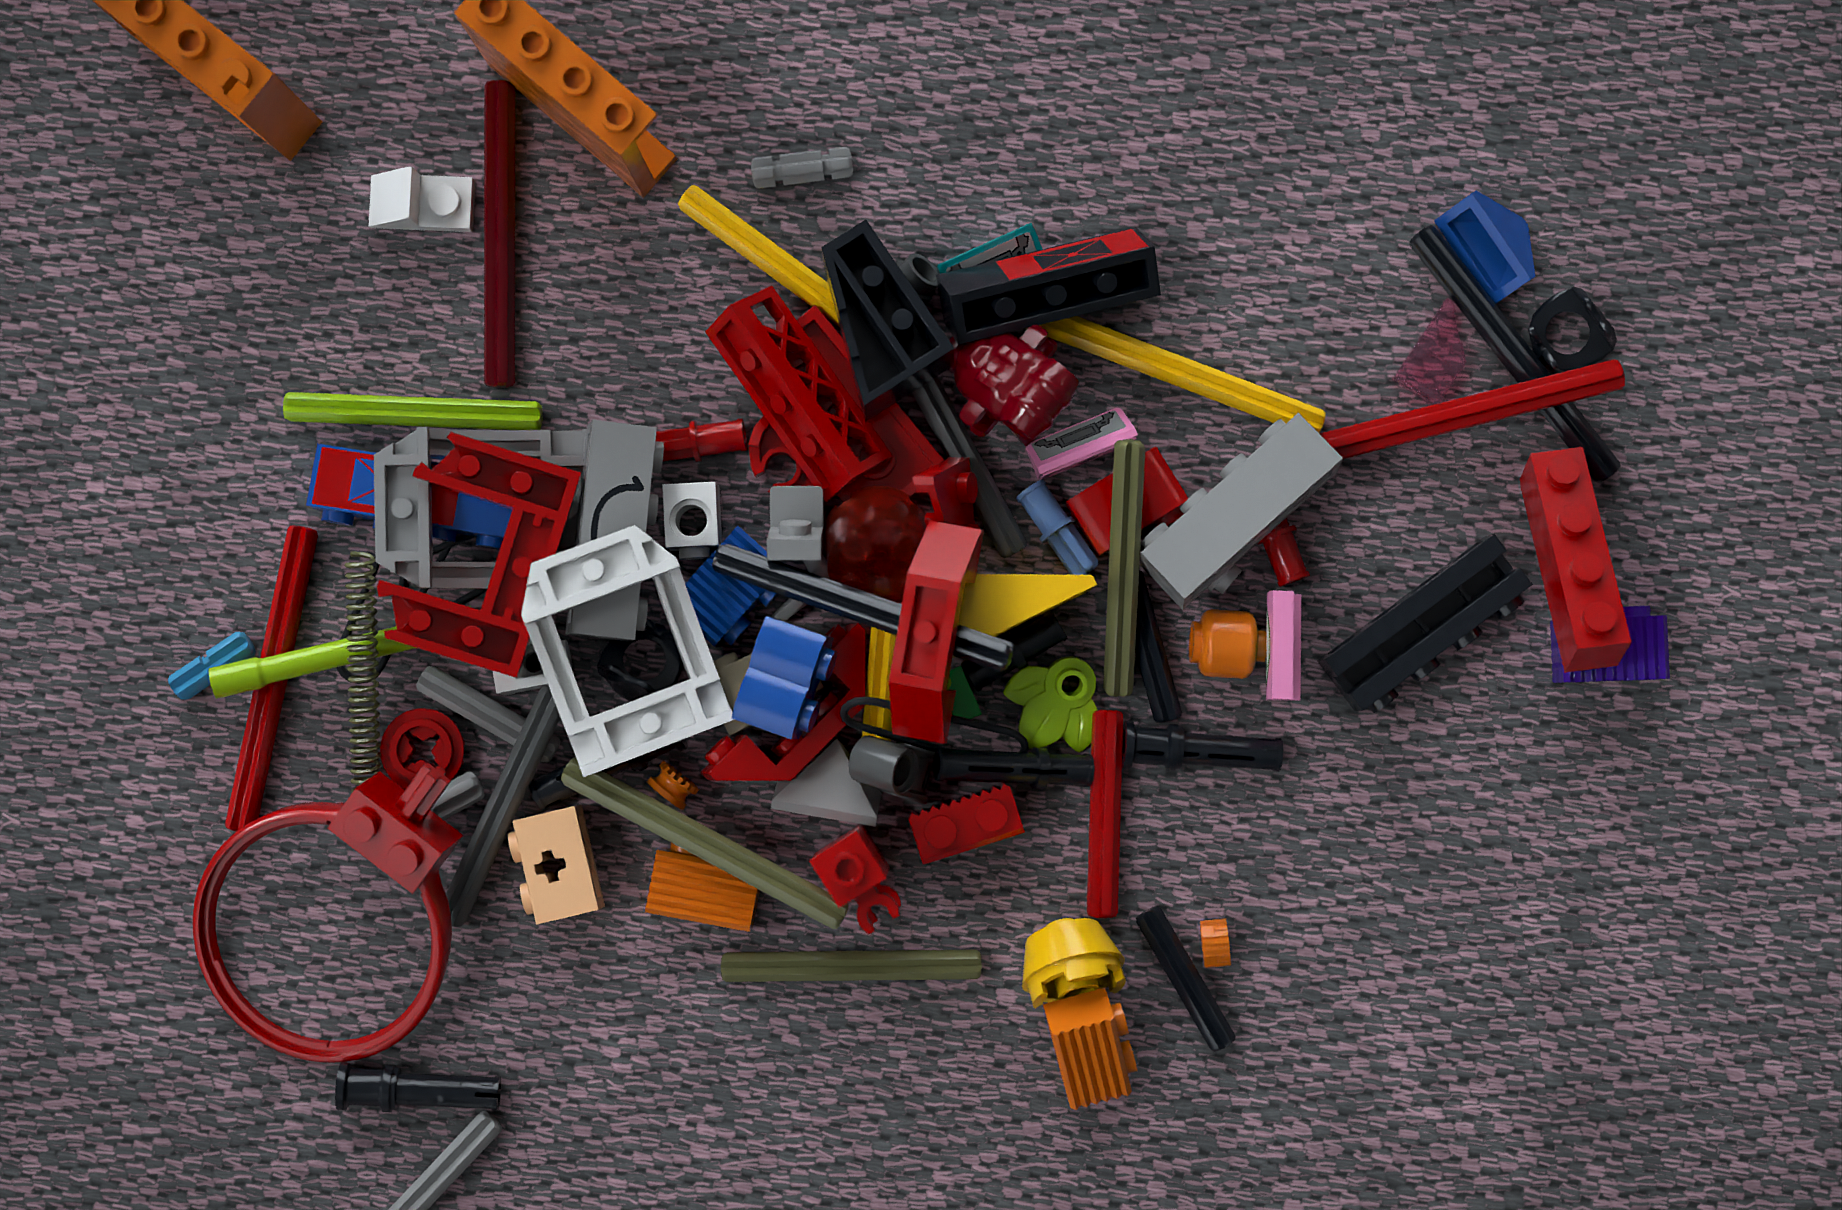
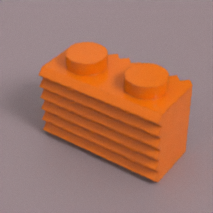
[645,843,760,932]
[1043,987,1138,1111]

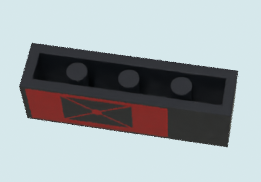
[936,227,1161,345]

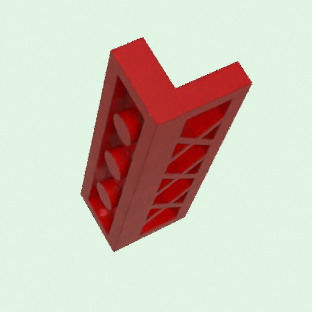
[705,285,893,503]

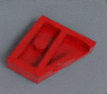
[913,457,980,529]

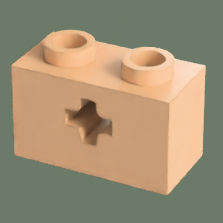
[508,804,605,925]

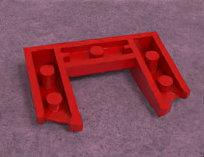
[377,432,582,678]

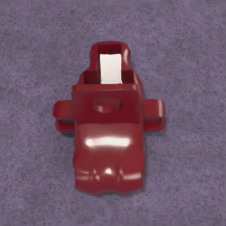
[948,325,1079,446]

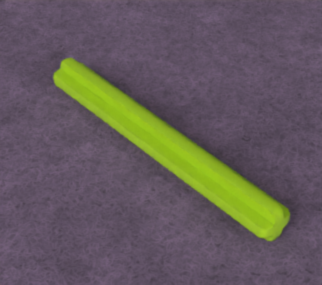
[283,392,543,430]

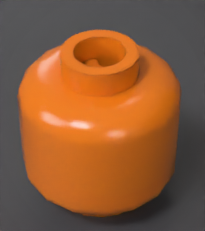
[1189,609,1267,679]

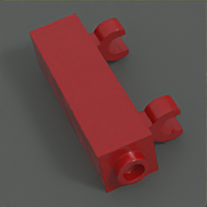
[809,824,901,935]

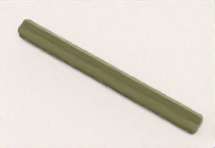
[561,758,849,929]

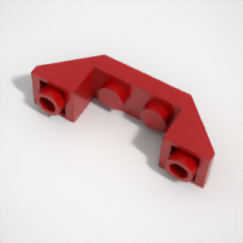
[889,521,984,744]
[700,623,865,781]

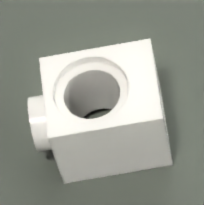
[662,482,722,560]

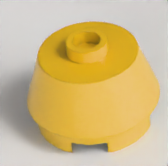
[1022,918,1126,1009]

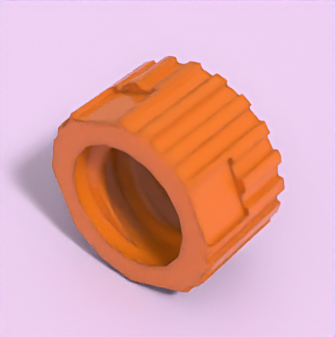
[1200,919,1231,968]

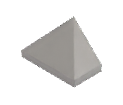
[771,738,882,827]

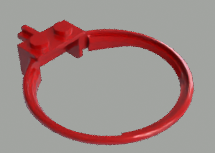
[193,762,464,1063]

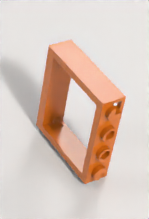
[92,0,323,161]

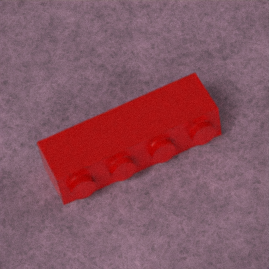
[1520,447,1632,673]

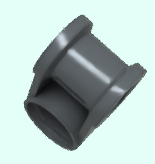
[849,735,935,804]

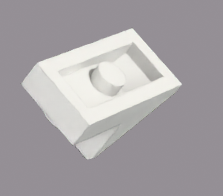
[369,167,476,232]

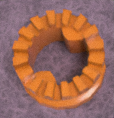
[646,761,700,810]

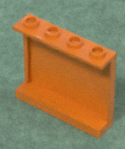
[454,0,677,198]

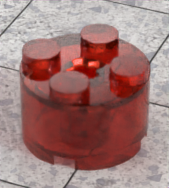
[824,486,926,604]

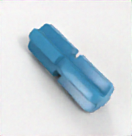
[168,631,256,700]

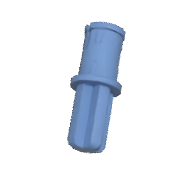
[1016,479,1098,575]

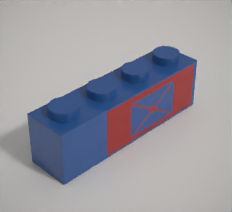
[306,443,512,550]

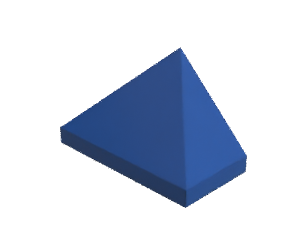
[1434,190,1536,304]

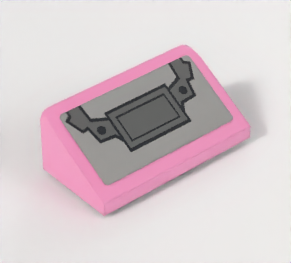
[1026,408,1138,480]

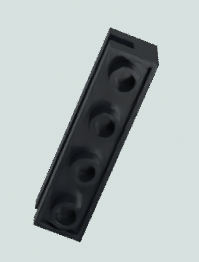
[1318,534,1533,713]

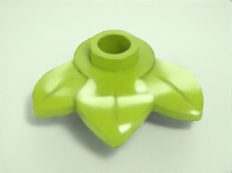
[1003,656,1098,753]

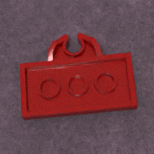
[748,305,944,533]

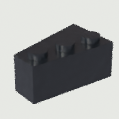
[821,220,954,422]

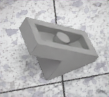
[767,486,826,560]

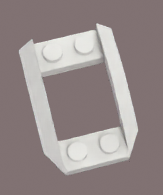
[521,525,735,777]

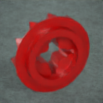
[380,708,465,789]

